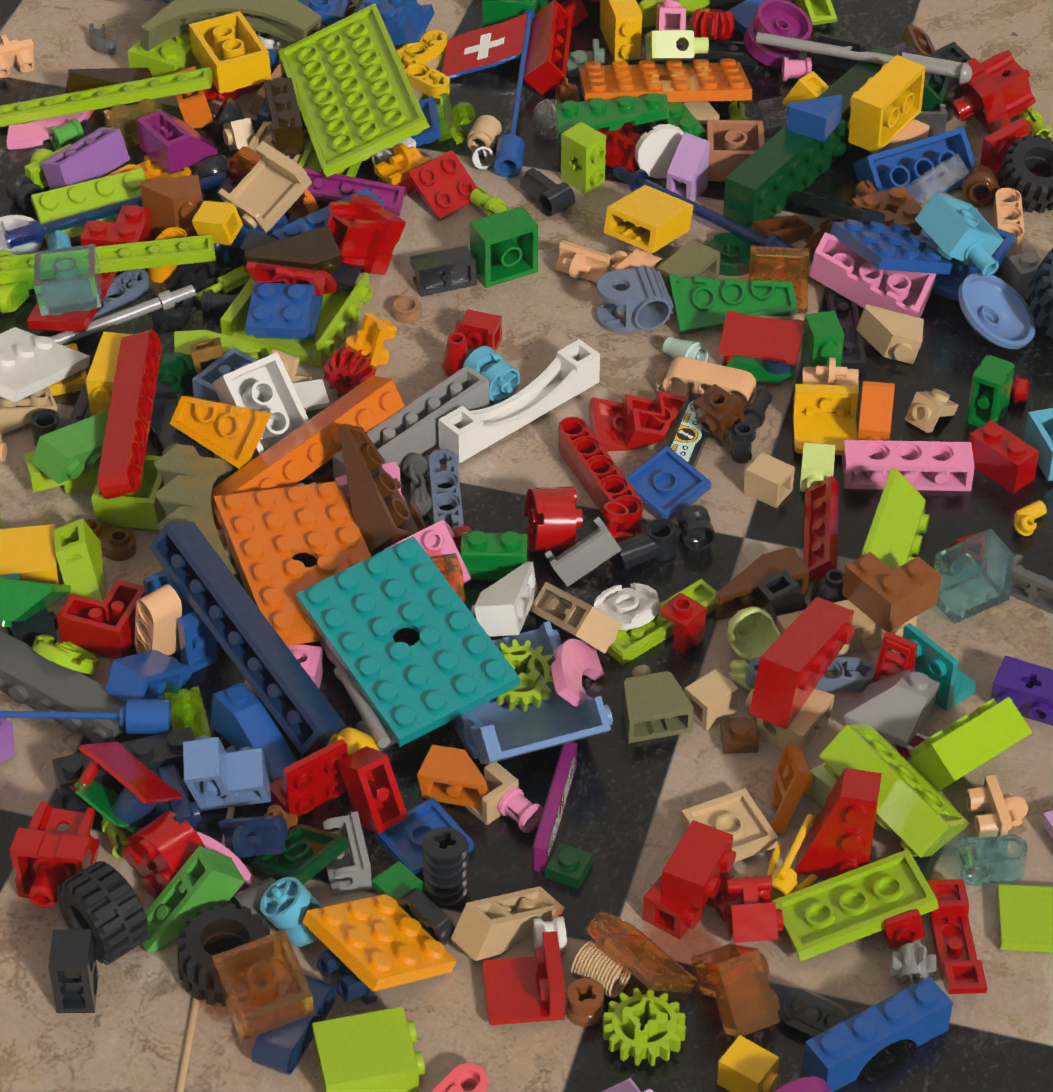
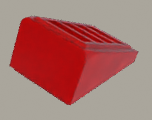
[872,631,918,683]

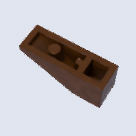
[714,546,809,621]

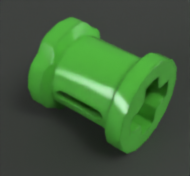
[48,118,85,150]

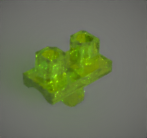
[437,92,476,144]
[164,686,211,739]

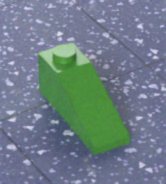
[142,846,245,954]

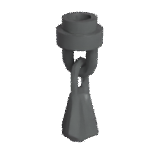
[403,453,432,517]

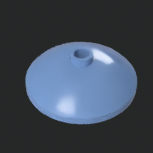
[958,273,1036,349]

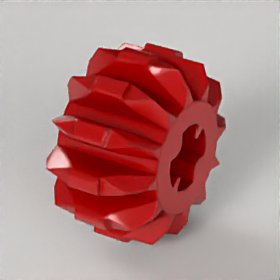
[690,8,736,40]
[323,346,377,397]

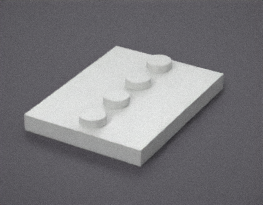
[0,327,90,402]

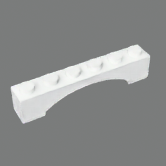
[438,339,600,463]

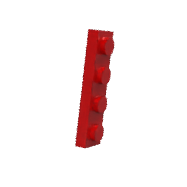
[803,476,839,583]

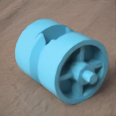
[463,346,520,403]
[260,877,323,947]

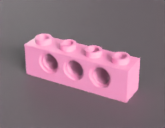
[842,440,975,491]

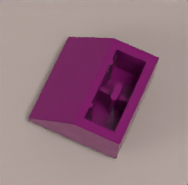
[137,110,218,174]

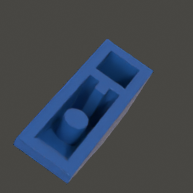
[210,682,297,783]

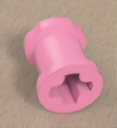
[782,57,812,81]
[497,787,544,833]

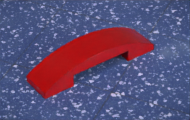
[927,879,987,994]

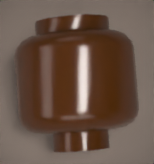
[961,165,999,207]

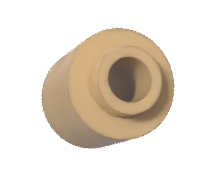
[467,115,502,155]

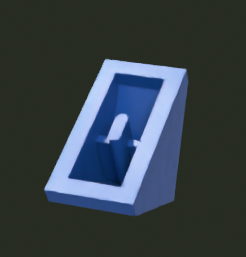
[785,94,843,142]

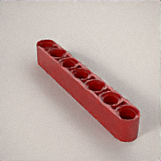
[98,329,162,500]

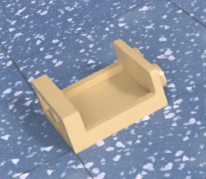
[217,141,312,233]

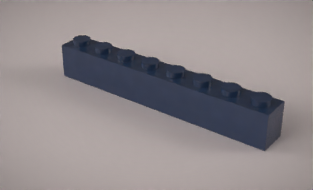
[149,522,347,756]

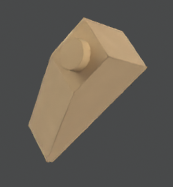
[530,582,622,654]
[451,886,564,961]

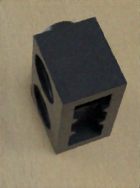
[48,928,99,1013]

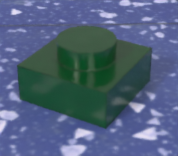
[545,843,593,889]

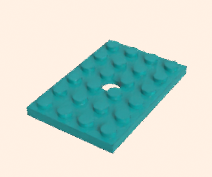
[296,536,520,747]

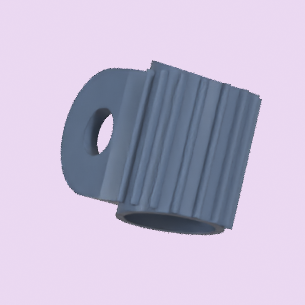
[597,266,674,333]

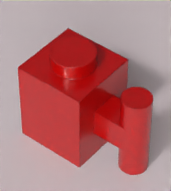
[726,875,784,943]

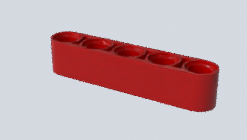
[558,417,643,533]

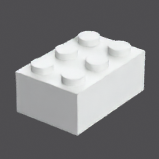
[212,352,309,461]

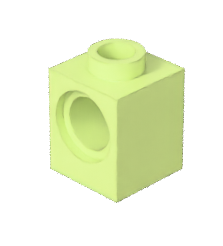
[800,442,836,492]

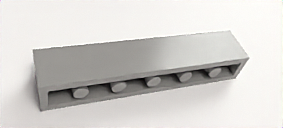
[332,365,489,481]

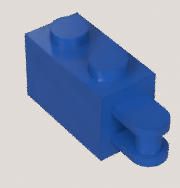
[105,650,193,703]

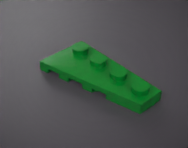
[555,93,670,143]
[668,275,798,334]

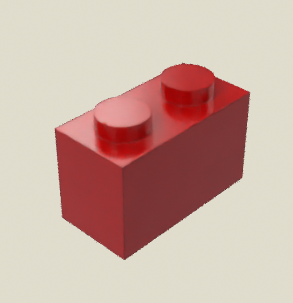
[969,420,1039,494]
[337,746,409,834]

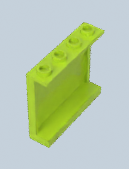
[220,273,373,368]

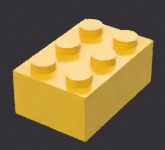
[189,11,272,94]
[847,55,926,154]

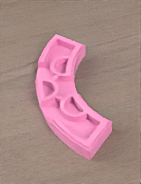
[6,110,94,150]
[551,639,604,707]

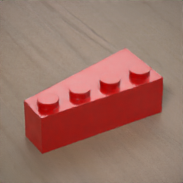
[749,597,855,730]

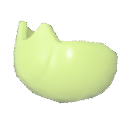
[726,606,781,661]

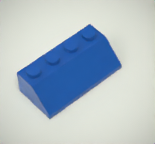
[853,127,976,201]

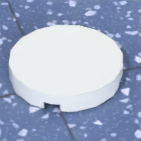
[635,124,684,179]
[594,583,660,630]

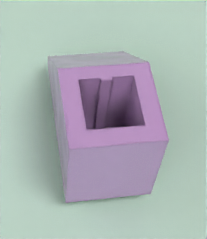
[666,132,710,204]

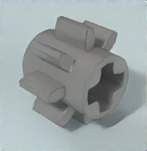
[890,943,936,989]

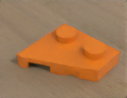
[770,742,812,834]

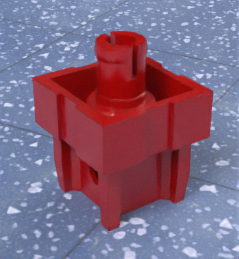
[951,50,1036,134]
[326,194,406,275]
[9,801,100,908]

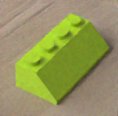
[861,468,930,570]
[819,724,970,858]

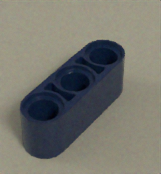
[251,973,337,1075]

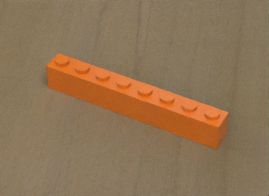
[211,375,405,530]

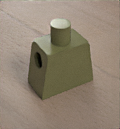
[623,665,694,743]

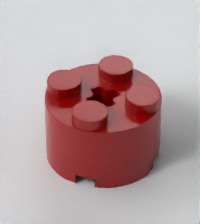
[524,486,583,553]
[122,811,205,897]

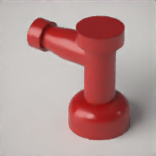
[602,502,639,542]

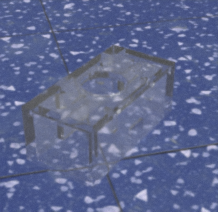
[905,154,970,205]

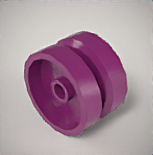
[744,0,812,68]

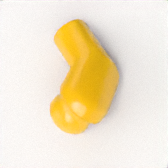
[1014,500,1047,536]

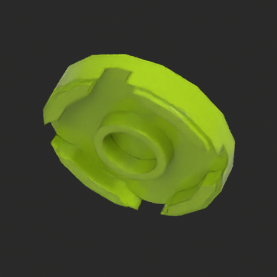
[32,634,100,674]

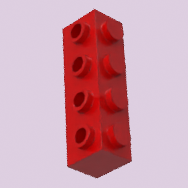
[523,0,573,95]

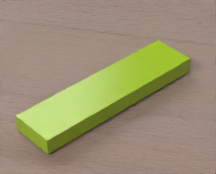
[606,579,717,665]

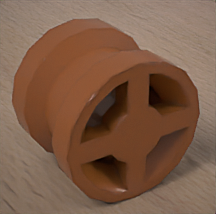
[566,978,604,1027]

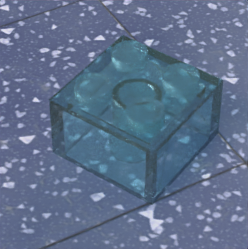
[34,244,101,316]
[934,529,1014,624]

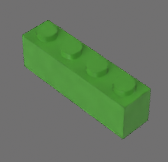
[30,410,151,484]

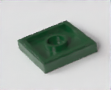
[249,824,350,885]

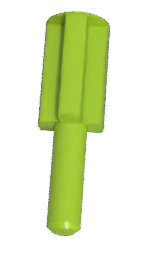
[195,265,251,302]

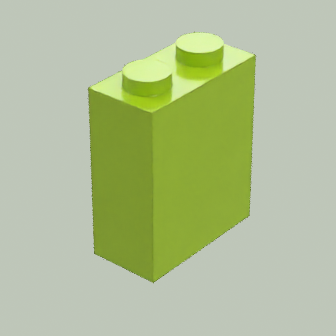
[312,1006,425,1092]

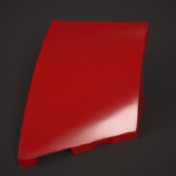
[246,262,337,296]
[588,391,686,451]

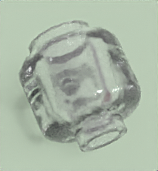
[532,99,561,140]

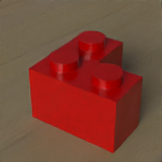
[80,205,154,248]
[57,579,145,659]
[661,820,736,910]

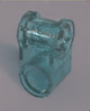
[954,834,1028,886]

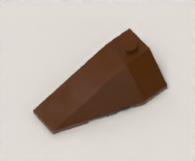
[339,424,427,555]

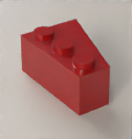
[794,768,882,878]

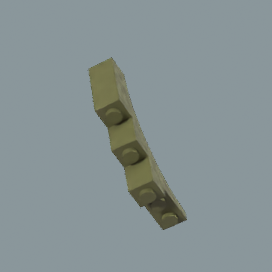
[140,0,322,51]
[154,443,238,575]

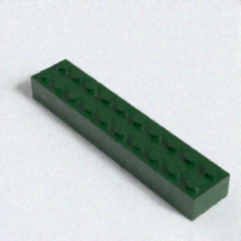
[723,45,902,235]

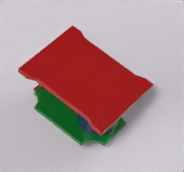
[718,310,804,385]
[69,741,183,834]

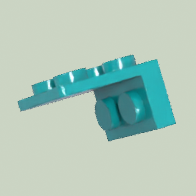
[900,623,977,711]

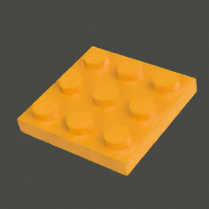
[302,894,457,992]

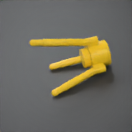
[766,814,819,901]

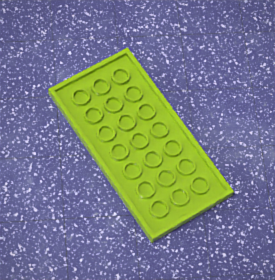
[278,3,430,177]

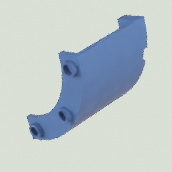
[451,621,613,764]

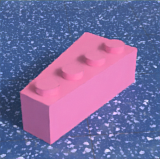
[809,233,936,318]

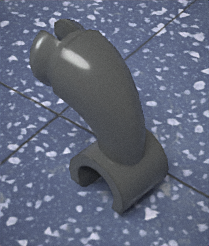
[89,23,116,54]

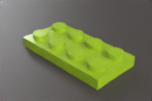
[31,168,147,243]
[772,849,939,962]

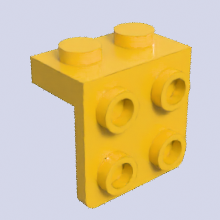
[793,384,859,455]

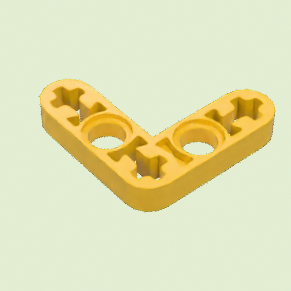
[396,30,450,99]

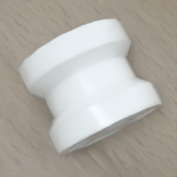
[533,916,567,954]

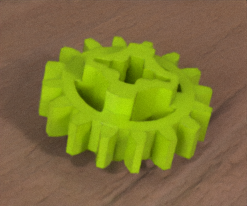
[496,639,555,712]
[603,988,686,1066]

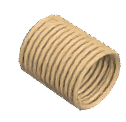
[571,941,632,998]

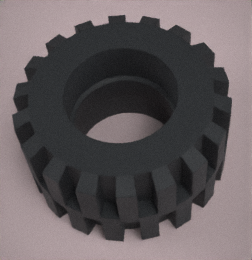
[997,135,1053,213]
[57,861,149,965]
[177,903,273,1007]

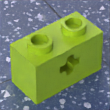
[561,122,606,194]

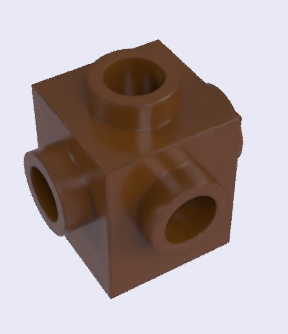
[693,384,745,441]

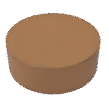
[392,296,422,323]

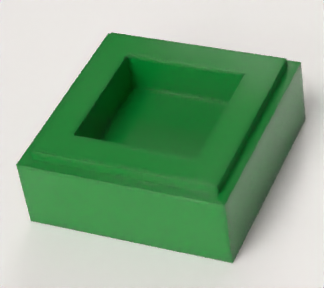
[371,861,423,903]

